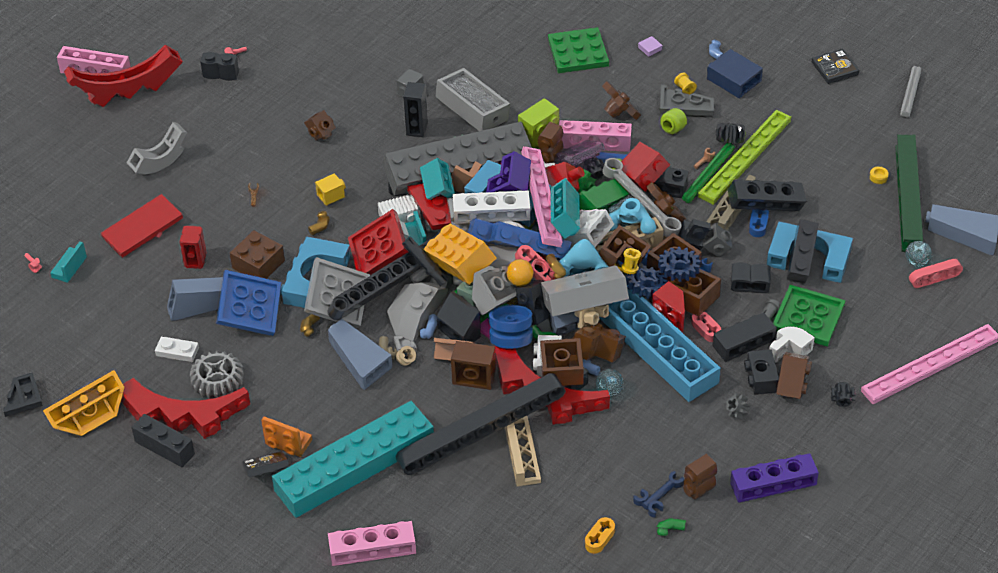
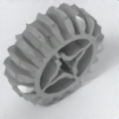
[190,351,244,399]

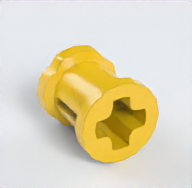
[674,72,697,95]
[621,248,641,274]

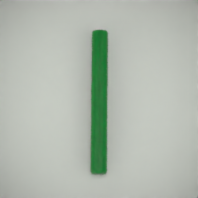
[682,143,735,203]

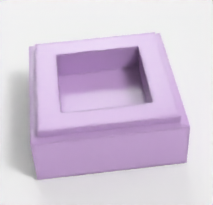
[638,36,662,57]

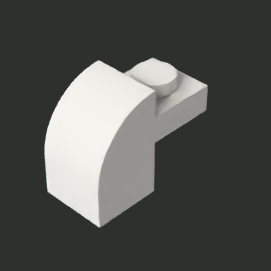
[769,327,814,363]

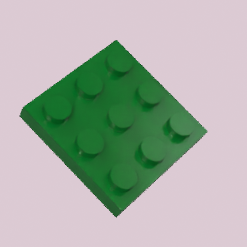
[548,27,609,73]
[773,285,846,347]

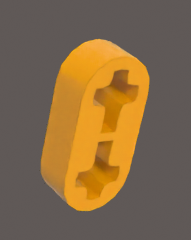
[585,517,615,554]

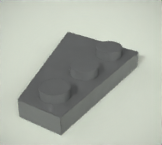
[660,84,714,116]

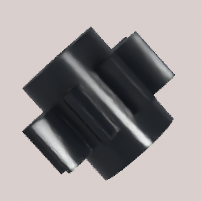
[583,157,604,180]
[831,382,856,407]

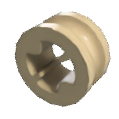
[396,346,416,366]

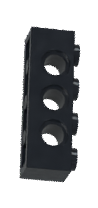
[727,179,807,211]

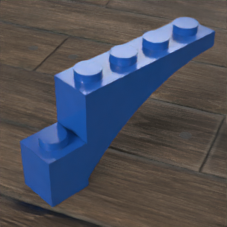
[468,218,572,260]

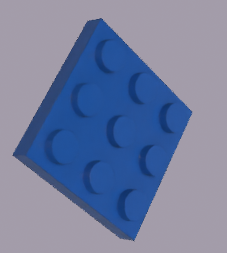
[216,270,281,336]

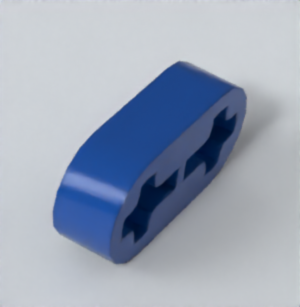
[749,210,769,237]

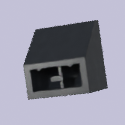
[437,291,481,342]

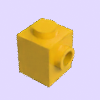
[315,173,346,206]

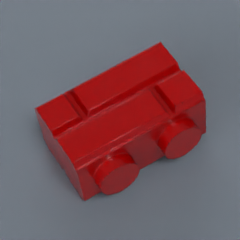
[180,226,207,269]

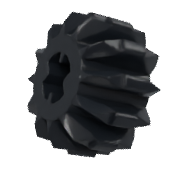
[715,123,746,143]

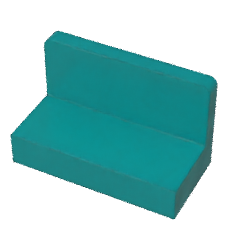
[420,158,455,200]
[405,211,427,252]
[50,242,87,283]

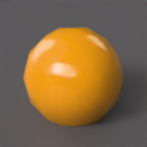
[506,259,534,286]

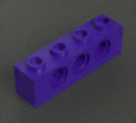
[730,453,819,503]

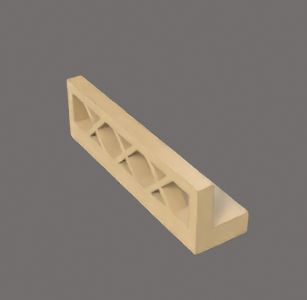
[505,416,541,486]

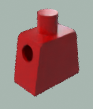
[545,162,585,192]

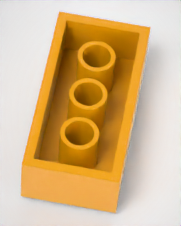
[423,223,497,285]

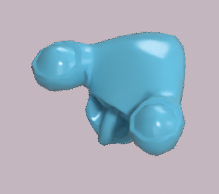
[609,198,656,234]
[559,239,609,277]

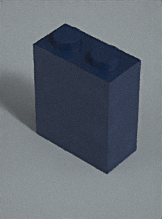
[707,49,763,98]

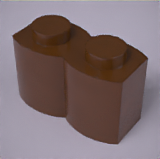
[538,122,564,164]
[683,454,717,500]

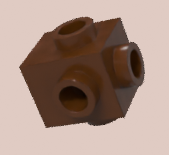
[304,110,336,140]

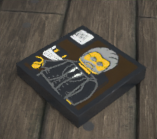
[811,49,859,84]
[242,451,289,477]

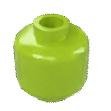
[660,108,687,134]

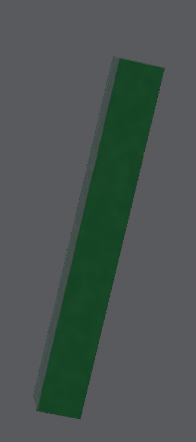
[895,134,923,254]

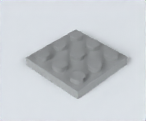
[304,257,370,328]

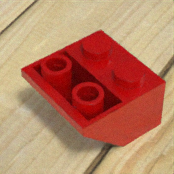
[652,281,685,333]

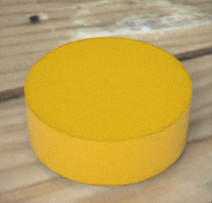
[870,167,889,184]

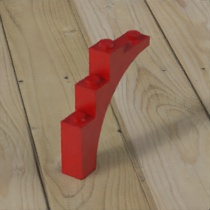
[64,45,183,107]
[494,346,610,425]
[121,378,250,439]

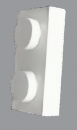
[155,336,199,362]

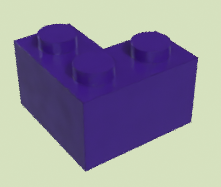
[486,151,531,193]

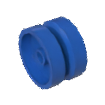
[489,305,533,349]

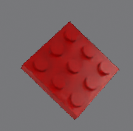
[348,209,408,276]

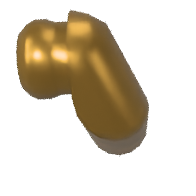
[308,211,330,235]

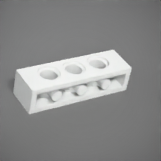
[453,191,530,224]

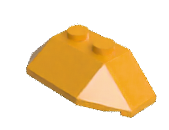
[43,370,124,436]

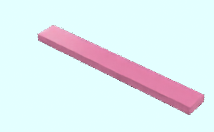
[521,146,563,247]
[861,324,998,404]

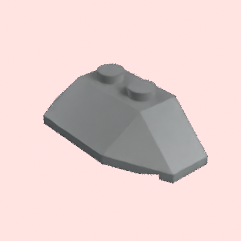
[387,283,448,342]

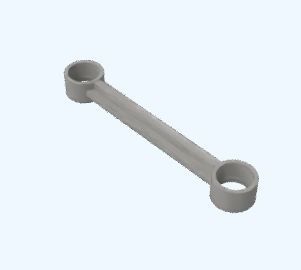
[603,158,681,237]

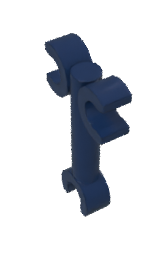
[633,471,684,518]

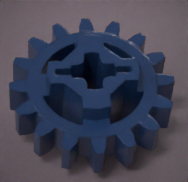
[658,247,701,282]
[626,265,667,299]

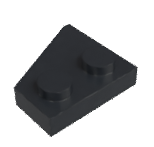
[3,372,43,417]

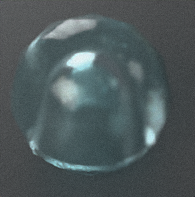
[905,241,932,267]
[596,369,624,396]

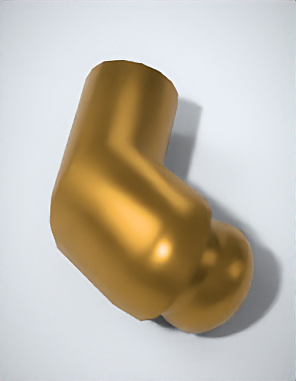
[546,254,566,279]
[300,314,320,337]

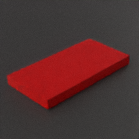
[101,194,183,258]

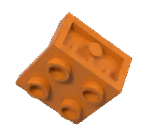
[261,416,312,457]

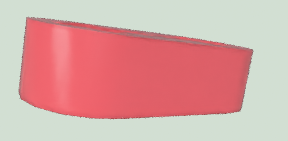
[692,312,721,342]

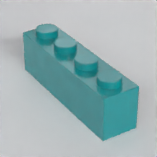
[551,178,580,239]

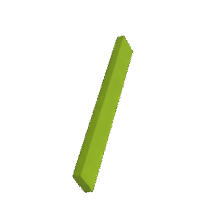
[698,110,791,205]

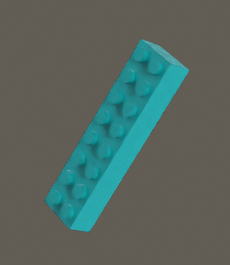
[272,401,434,518]

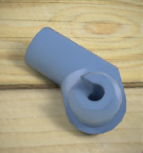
[709,40,723,59]
[420,314,437,339]
[583,359,600,376]

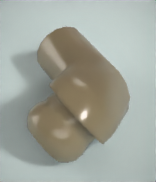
[378,336,397,360]

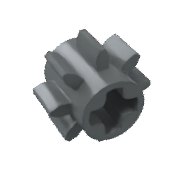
[725,393,751,419]

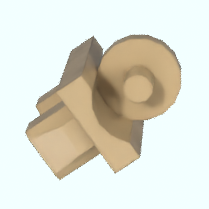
[574,304,609,328]

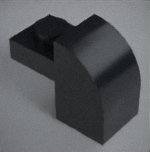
[678,219,711,250]

